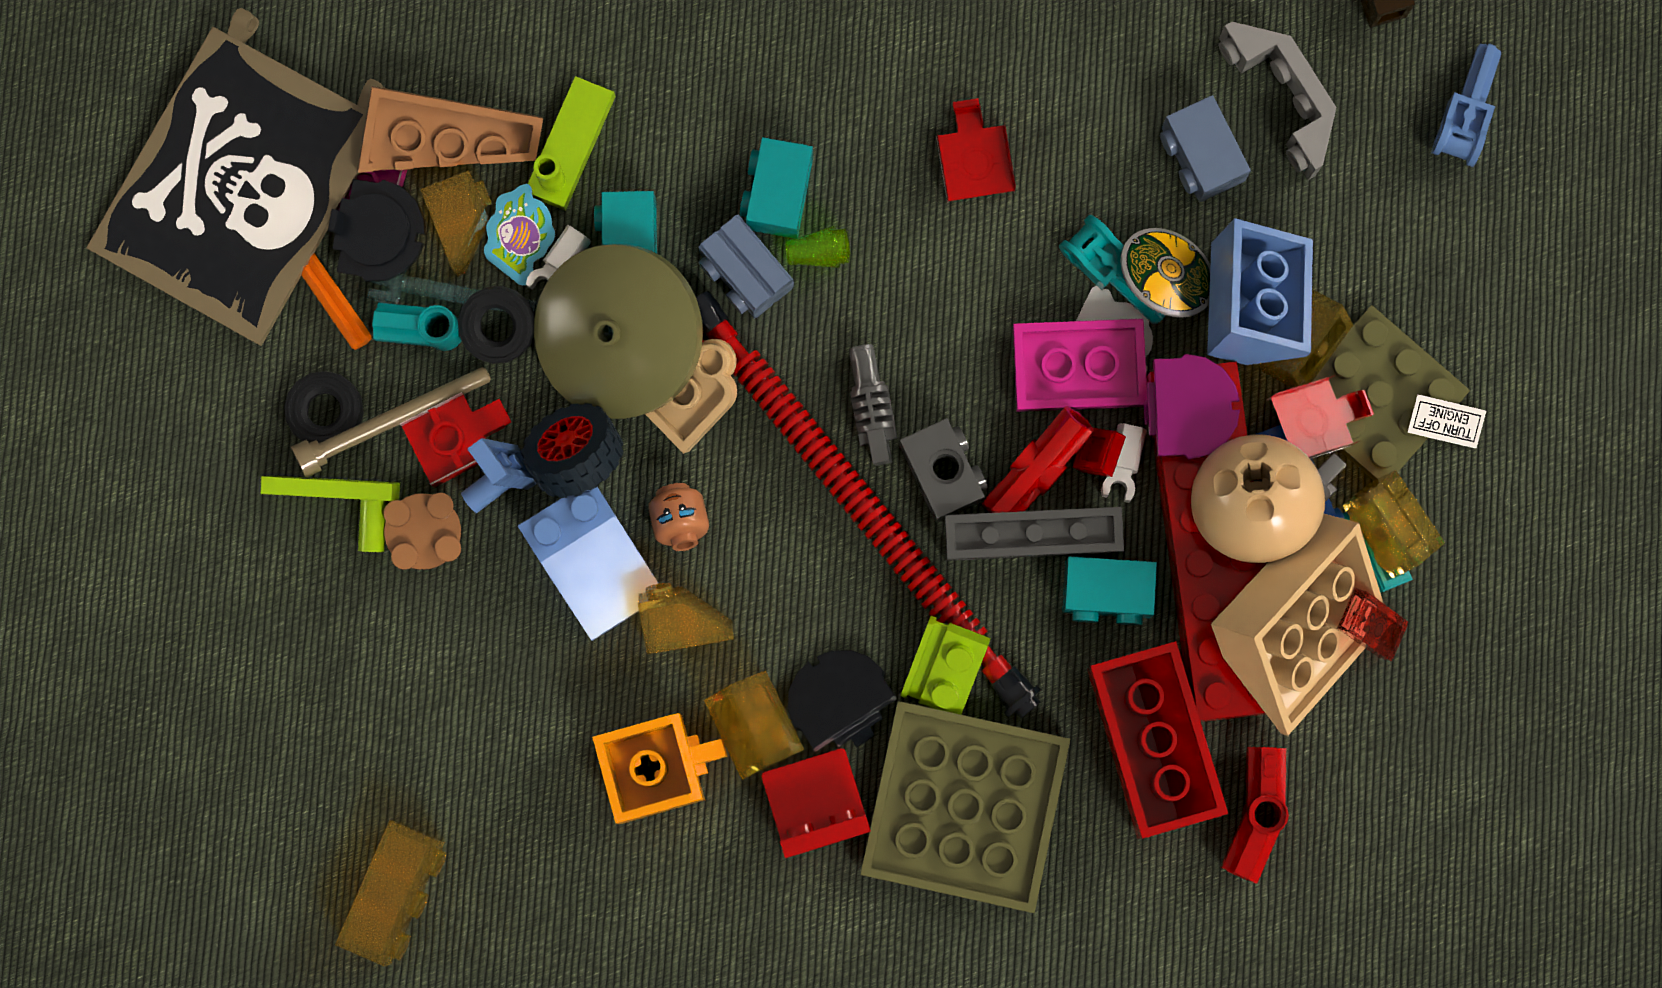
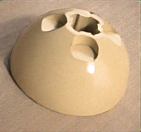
[1191,434,1325,563]

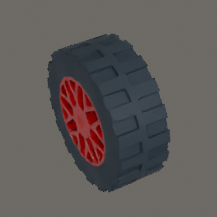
[521,403,624,498]

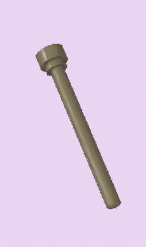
[291,367,491,478]

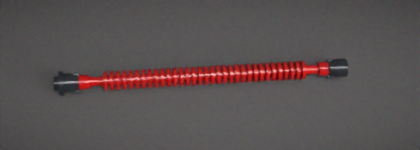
[696,291,1042,719]

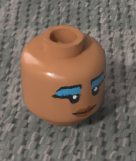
[648,483,709,551]

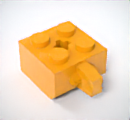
[592,713,727,824]

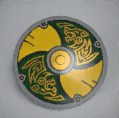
[1120,228,1211,317]

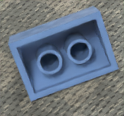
[1207,218,1313,365]

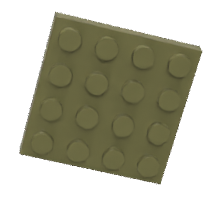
[860,701,1070,913]

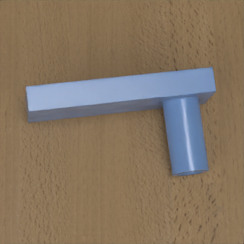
[461,438,536,513]

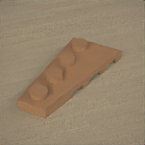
[357,86,543,173]

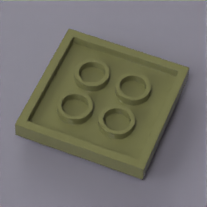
[1299,305,1471,488]

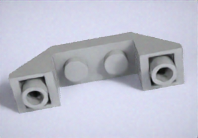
[1219,22,1337,180]

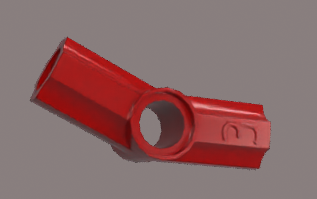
[982,406,1095,513]
[1220,747,1289,884]

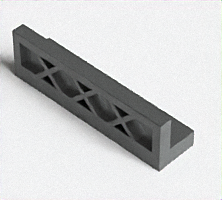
[945,507,1124,561]

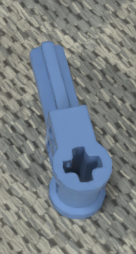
[1432,44,1501,167]

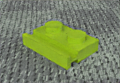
[900,616,991,715]

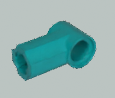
[372,303,462,351]

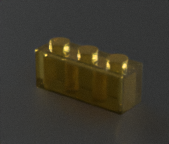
[335,820,447,966]

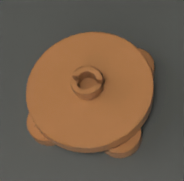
[384,493,461,570]

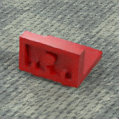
[761,748,871,858]

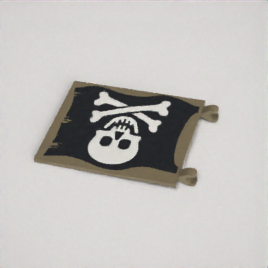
[86,8,385,346]

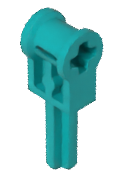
[1059,215,1166,324]

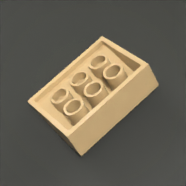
[1211,514,1389,736]

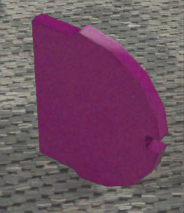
[1144,354,1240,460]

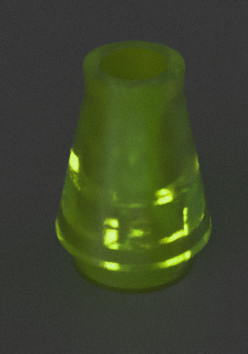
[786,226,850,268]

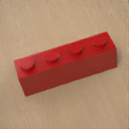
[1087,641,1228,839]

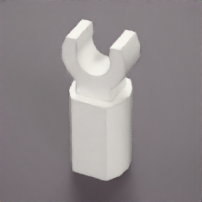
[526,225,591,290]
[1101,423,1147,503]

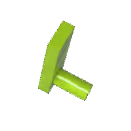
[528,76,616,211]
[261,475,400,552]

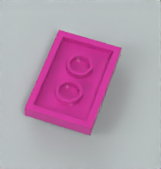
[1013,319,1147,412]

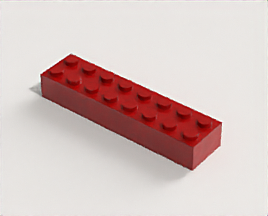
[1147,361,1266,722]

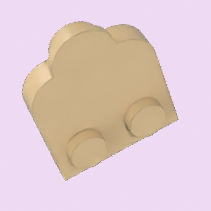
[646,339,737,454]

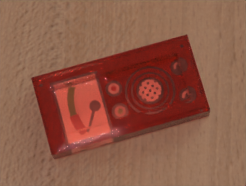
[1337,588,1408,661]

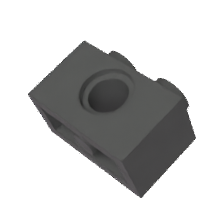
[899,418,988,524]

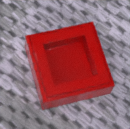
[1072,428,1126,477]

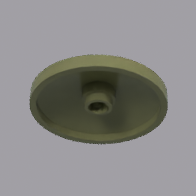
[534,244,703,419]

